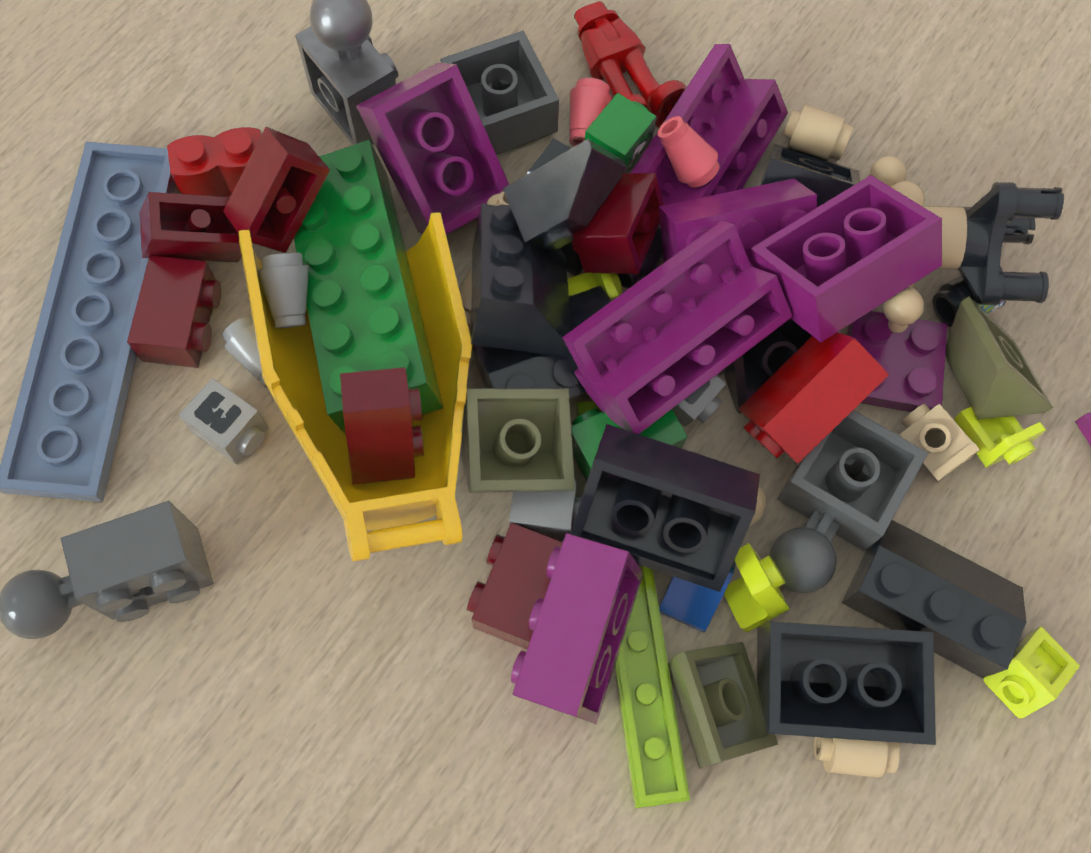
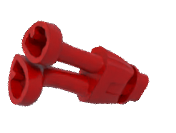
[574,1,687,128]

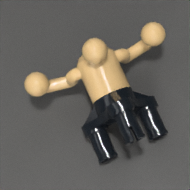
[869,155,1064,334]

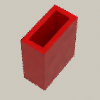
[738,332,889,464]

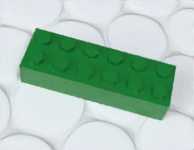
[294,140,443,435]

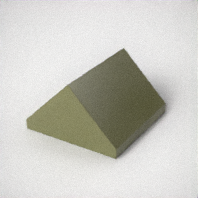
[945,297,1053,419]
[461,389,575,493]
[668,642,779,769]

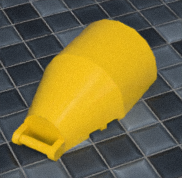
[239,212,472,562]

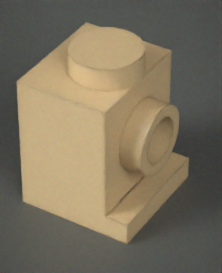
[899,403,980,482]

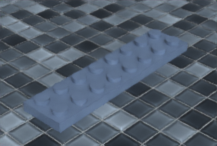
[0,142,176,502]

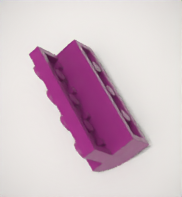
[631,44,788,205]
[562,221,793,434]

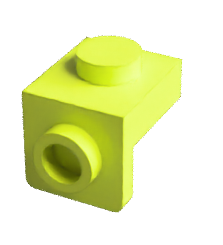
[953,407,1046,468]
[724,543,790,632]

